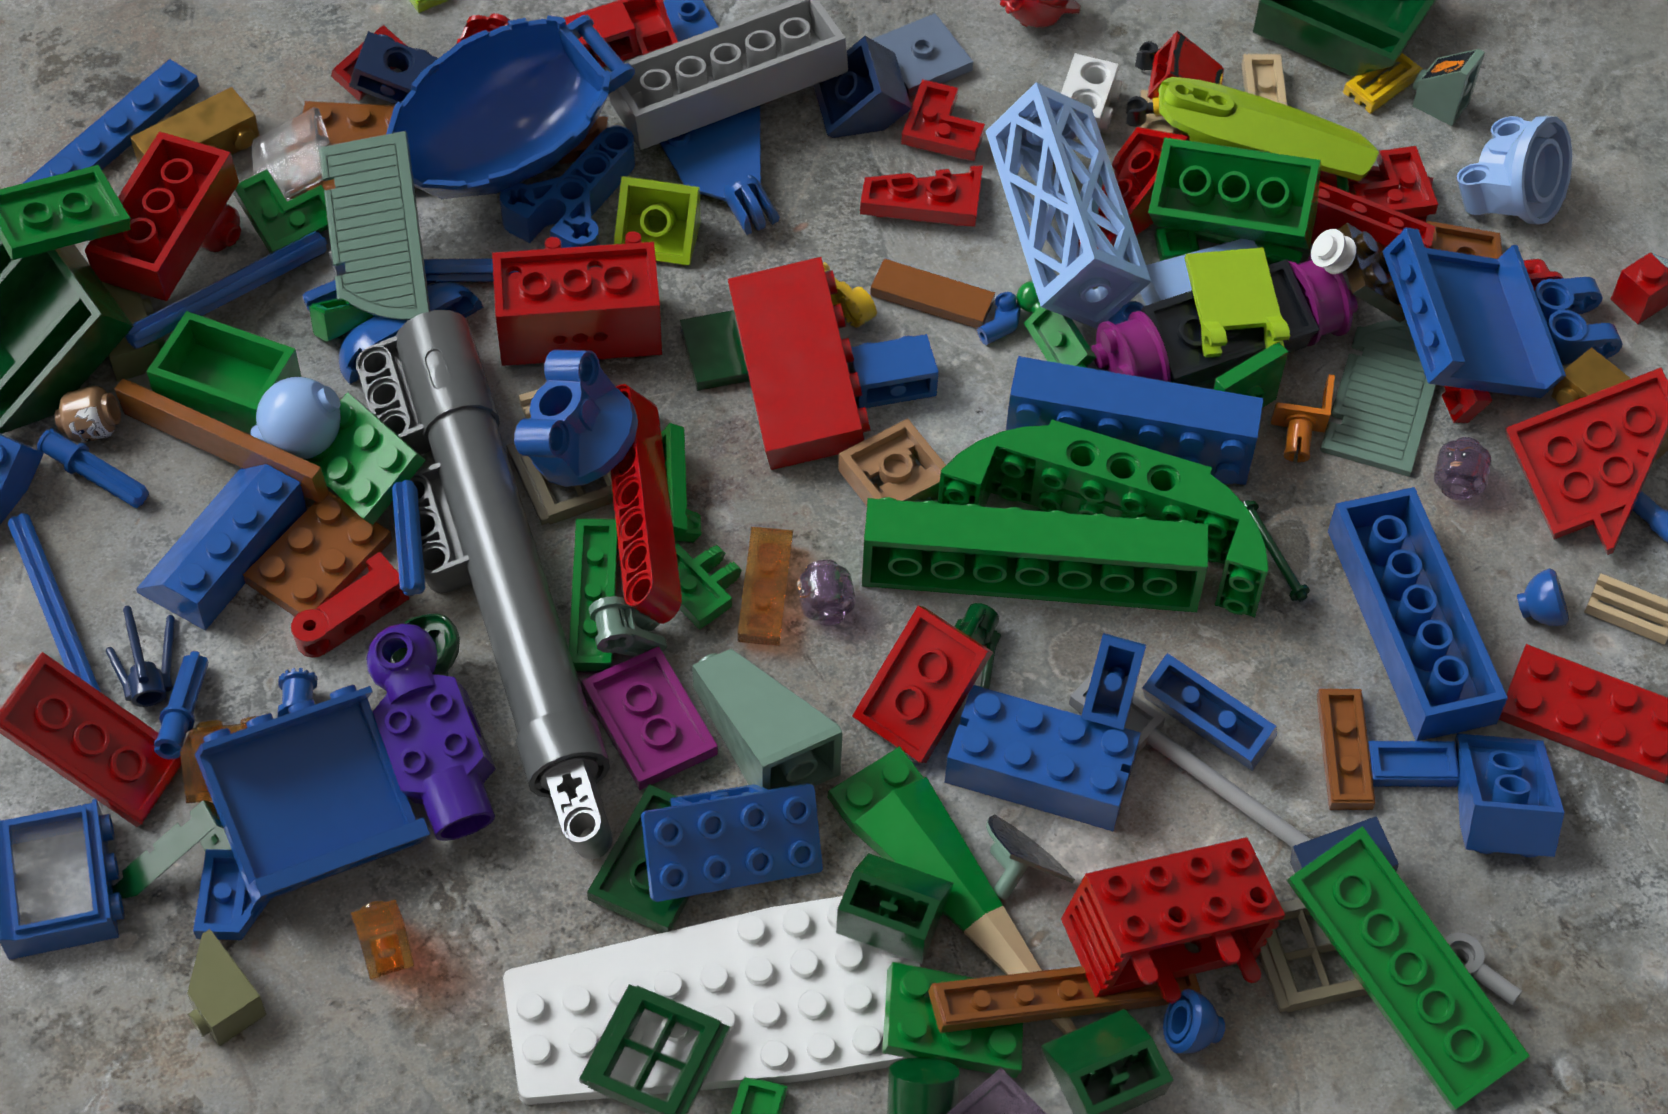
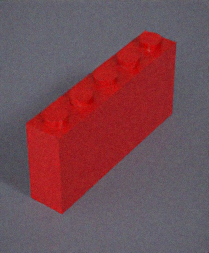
[728,257,871,470]

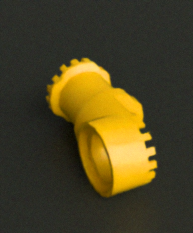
[823,262,877,328]

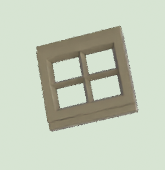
[506,442,614,525]
[1259,899,1368,1013]

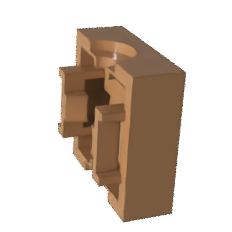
[838,418,946,506]

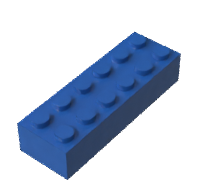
[1006,356,1263,485]
[1328,487,1508,741]

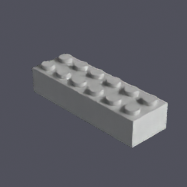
[605,0,848,150]

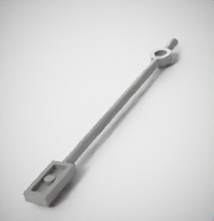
[1069,672,1522,1005]

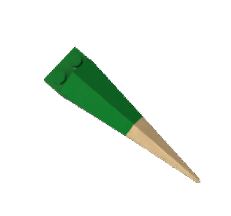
[827,746,1077,1035]

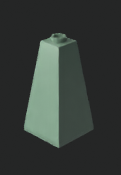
[692,649,843,790]

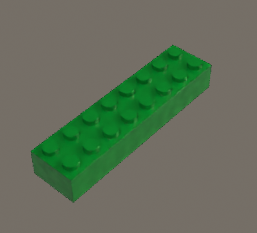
[862,497,1208,613]

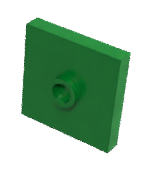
[1214,342,1288,408]

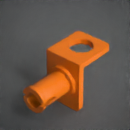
[1271,374,1335,462]

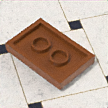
[243,491,392,616]

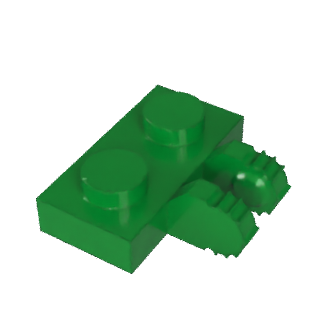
[675,544,743,630]

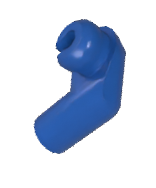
[977,292,1021,345]

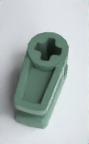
[589,596,667,657]

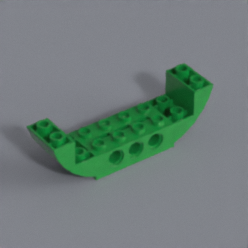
[938,419,1268,618]

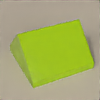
[614,176,701,265]

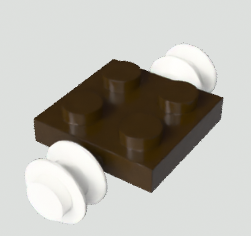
[1311,223,1406,323]

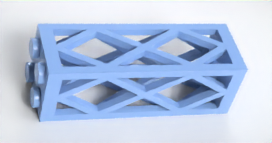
[986,82,1152,329]

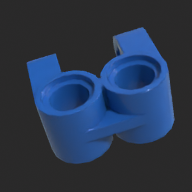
[1535,277,1623,365]

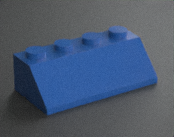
[136,464,307,631]

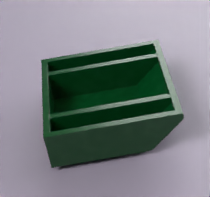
[1253,0,1437,77]
[0,240,134,434]

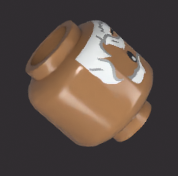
[55,386,121,443]

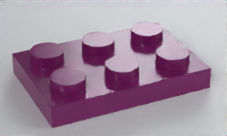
[581,646,718,790]

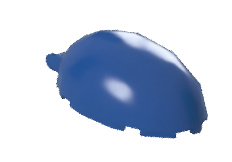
[386,15,635,199]

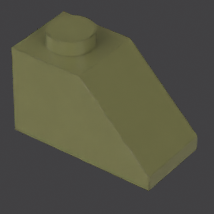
[187,929,266,1047]

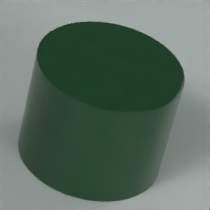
[887,1057,960,1114]

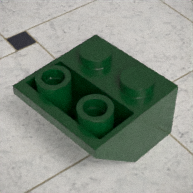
[836,853,954,964]
[1041,1009,1174,1114]

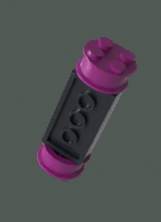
[1091,255,1358,386]

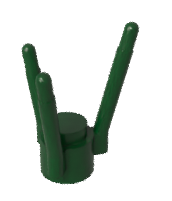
[954,603,1001,689]

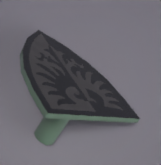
[986,814,1075,900]

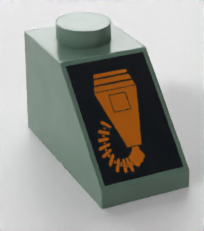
[1412,49,1485,126]

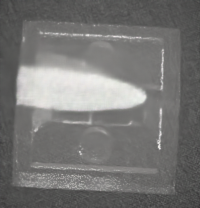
[252,107,330,199]

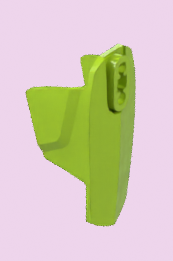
[1159,77,1379,181]

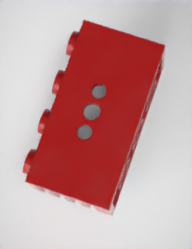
[492,231,662,366]
[1061,837,1285,1003]

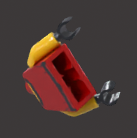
[1126,30,1224,127]

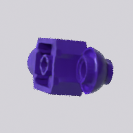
[366,623,496,841]

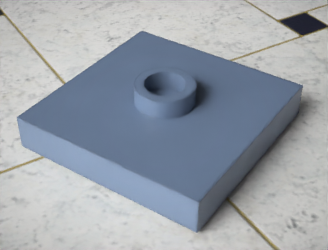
[872,13,973,97]

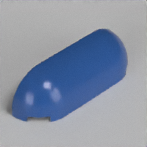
[339,282,483,384]

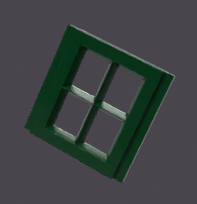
[579,984,730,1114]

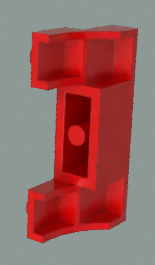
[564,0,678,68]

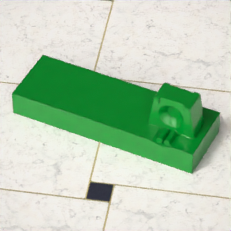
[661,423,702,543]

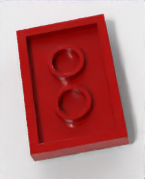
[852,606,993,763]

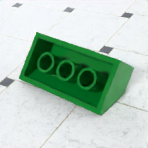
[1148,137,1321,249]

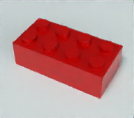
[84,131,239,301]

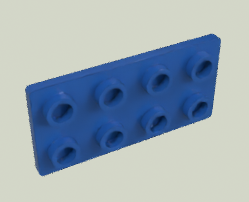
[641,783,823,902]

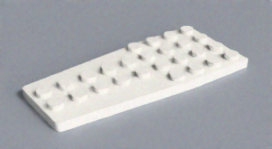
[503,896,920,1105]

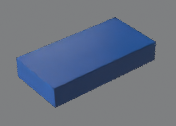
[1368,741,1460,787]

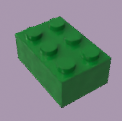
[147,311,302,434]

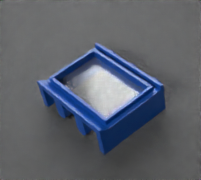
[0,799,124,960]

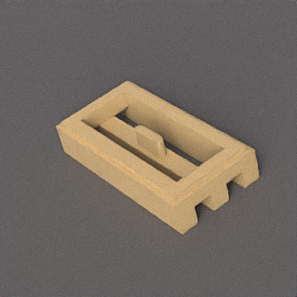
[1584,573,1668,645]

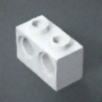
[1061,53,1122,139]

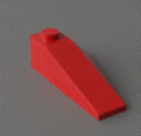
[1078,127,1189,249]

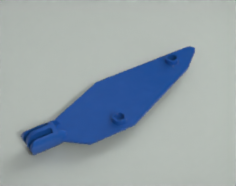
[660,0,780,235]

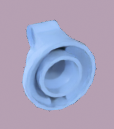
[1457,116,1573,225]

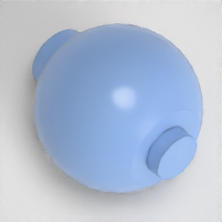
[251,377,341,459]

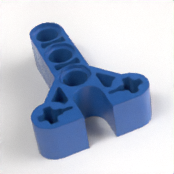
[500,125,635,267]

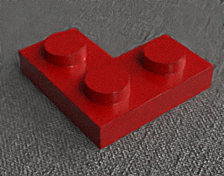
[901,79,985,161]
[1351,146,1438,217]

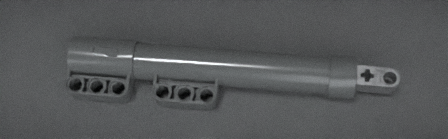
[356,310,613,859]

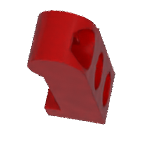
[291,552,410,658]

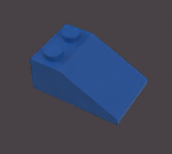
[1455,733,1565,858]

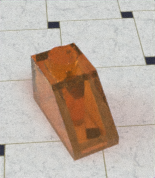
[351,899,414,980]

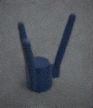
[106,606,175,707]

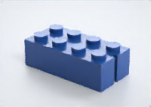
[944,685,1141,831]

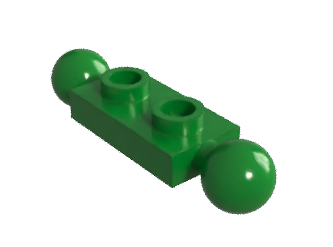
[1016,281,1096,369]

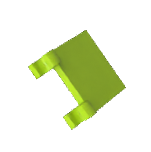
[1184,247,1290,358]

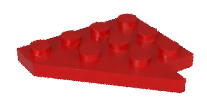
[1505,367,1668,555]

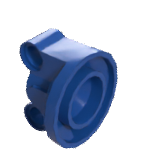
[514,350,638,487]

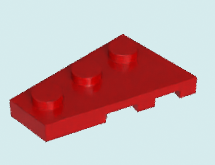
[860,165,983,227]

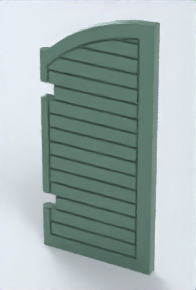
[319,131,430,321]
[1320,319,1436,477]

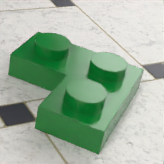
[233,169,328,254]

